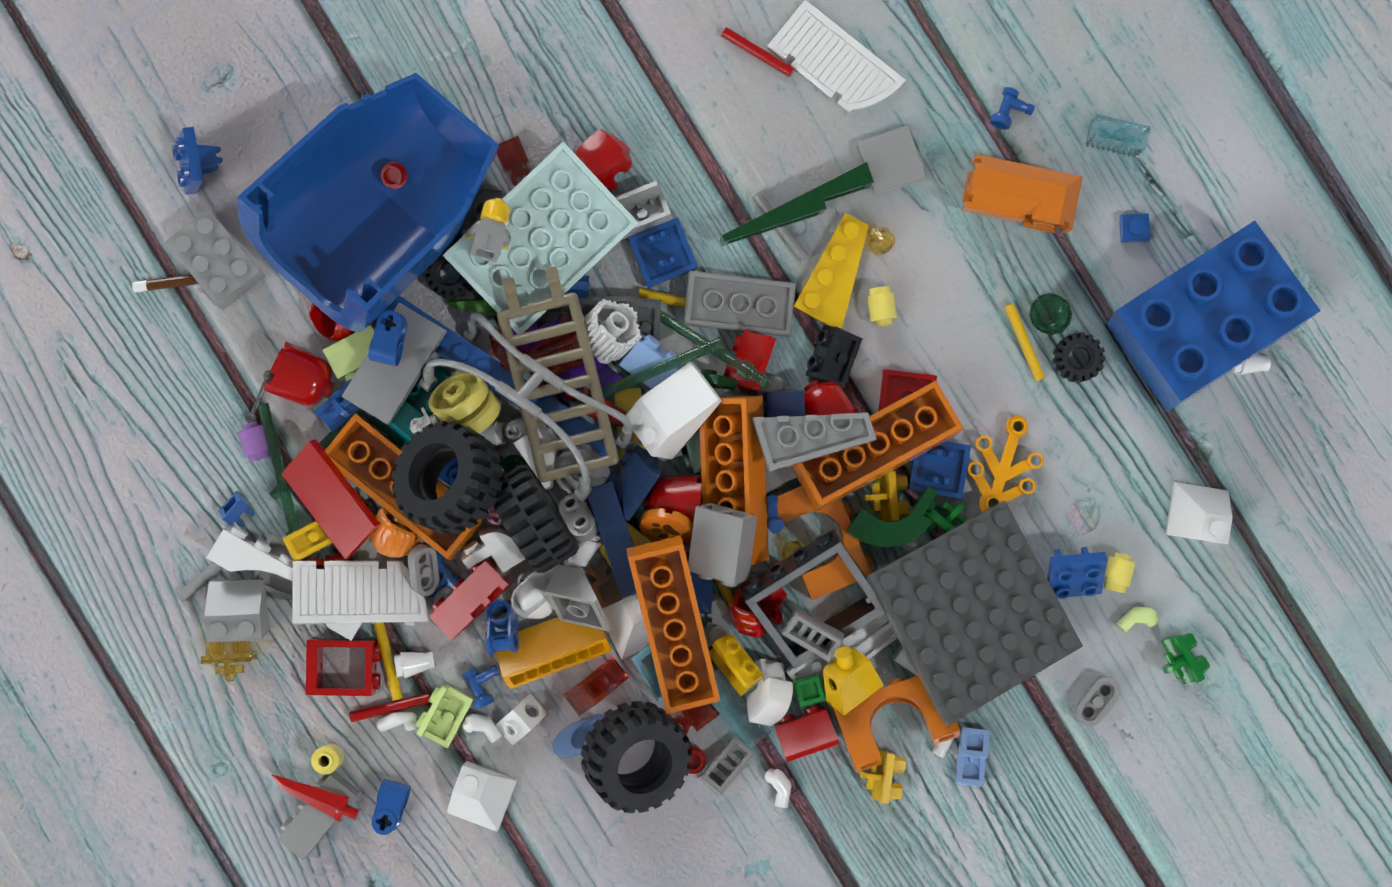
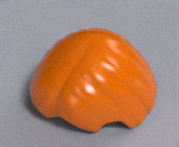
[370,508,421,558]

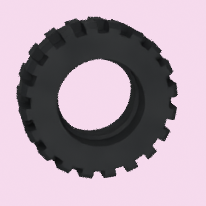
[392,421,503,534]
[494,464,579,573]
[581,701,692,814]

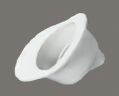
[511,566,557,619]

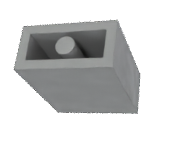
[688,503,757,587]

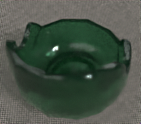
[1028,293,1072,335]

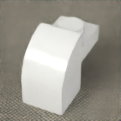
[460,526,526,572]
[746,659,793,726]

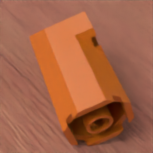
[962,154,1083,233]

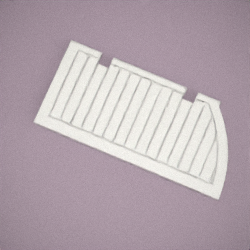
[767,0,906,113]
[292,560,428,624]

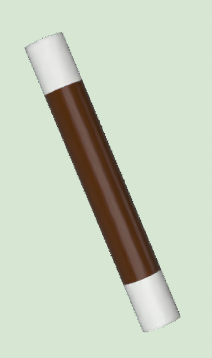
[132,274,199,293]

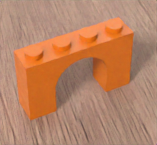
[777,486,874,600]
[833,674,960,773]

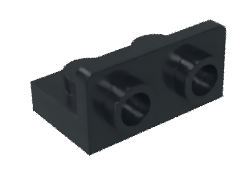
[806,325,863,389]

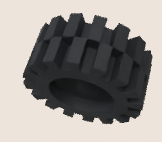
[425,248,472,299]
[1052,332,1106,383]

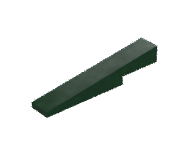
[719,162,874,247]

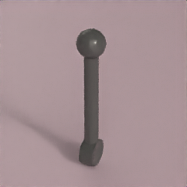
[245,370,274,423]

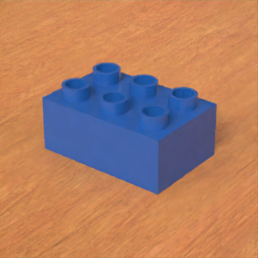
[1105,220,1321,413]

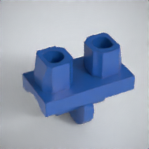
[314,379,360,432]

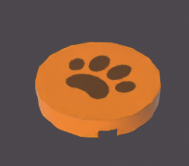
[639,508,693,545]

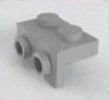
[615,181,673,239]

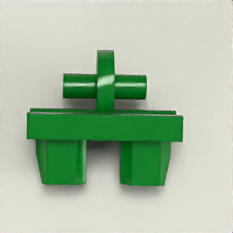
[924,501,967,535]
[1161,633,1210,684]

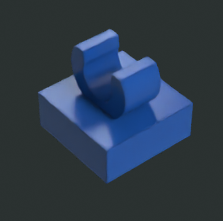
[218,491,255,527]

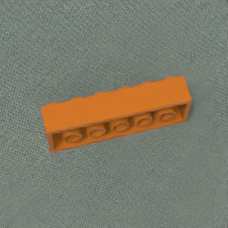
[791,381,964,512]
[699,396,769,565]
[325,413,487,560]
[626,535,720,714]

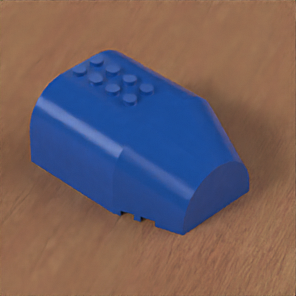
[237,73,499,332]

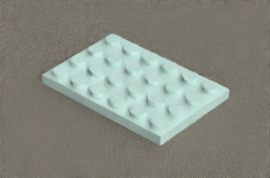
[443,142,638,334]

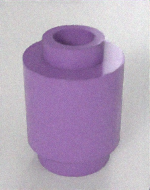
[237,421,271,463]

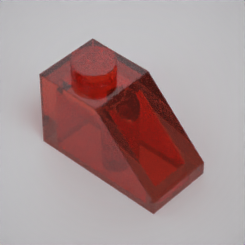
[563,656,629,716]

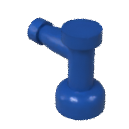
[989,87,1035,130]
[767,495,784,533]
[429,550,461,598]
[462,664,500,711]

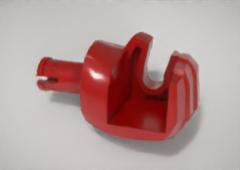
[574,129,633,190]
[729,560,787,638]

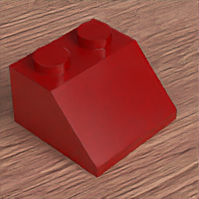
[723,331,776,394]
[774,704,839,762]

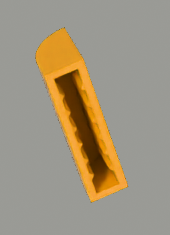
[496,617,612,690]

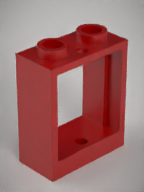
[305,638,381,696]

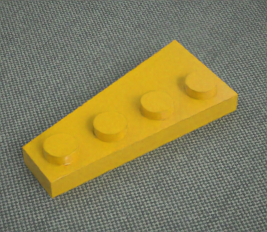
[794,212,869,329]

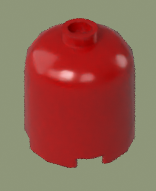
[264,341,335,407]
[804,380,857,416]
[643,475,703,524]

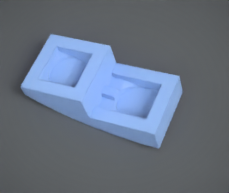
[955,727,990,787]

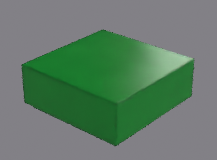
[792,672,826,708]

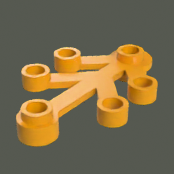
[967,416,1044,512]

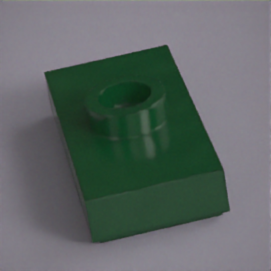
[701,368,737,390]

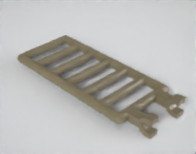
[497,266,619,483]

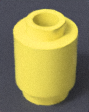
[867,286,897,327]
[1104,552,1136,594]
[311,743,344,775]

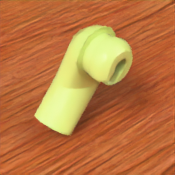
[1116,607,1159,633]

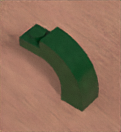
[844,486,938,547]

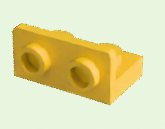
[709,633,764,697]

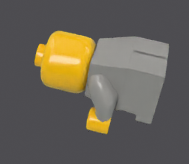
[466,198,511,263]

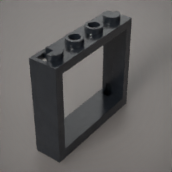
[740,529,885,669]

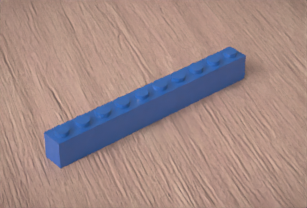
[383,295,617,457]

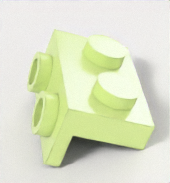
[416,684,474,748]

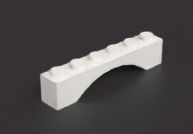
[206,526,362,641]

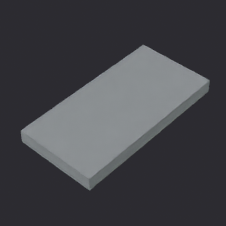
[683,271,796,337]
[341,303,447,425]

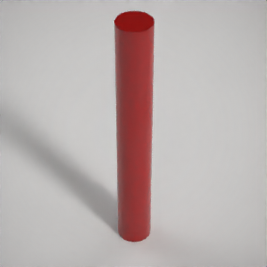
[721,27,795,77]
[349,692,431,722]

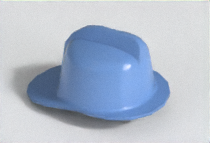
[552,714,605,758]

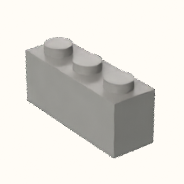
[277,771,361,860]

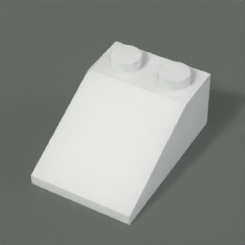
[625,362,722,459]

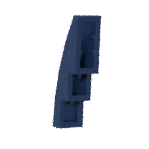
[588,481,637,598]

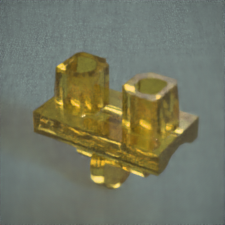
[201,641,257,682]

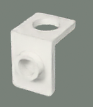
[496,694,547,745]

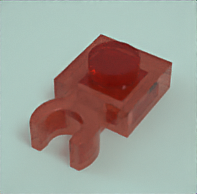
[496,136,530,187]
[673,703,720,735]

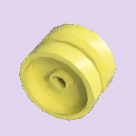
[428,371,501,434]

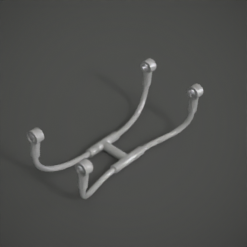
[419,313,634,502]

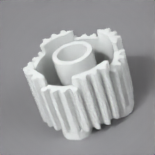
[584,299,642,364]

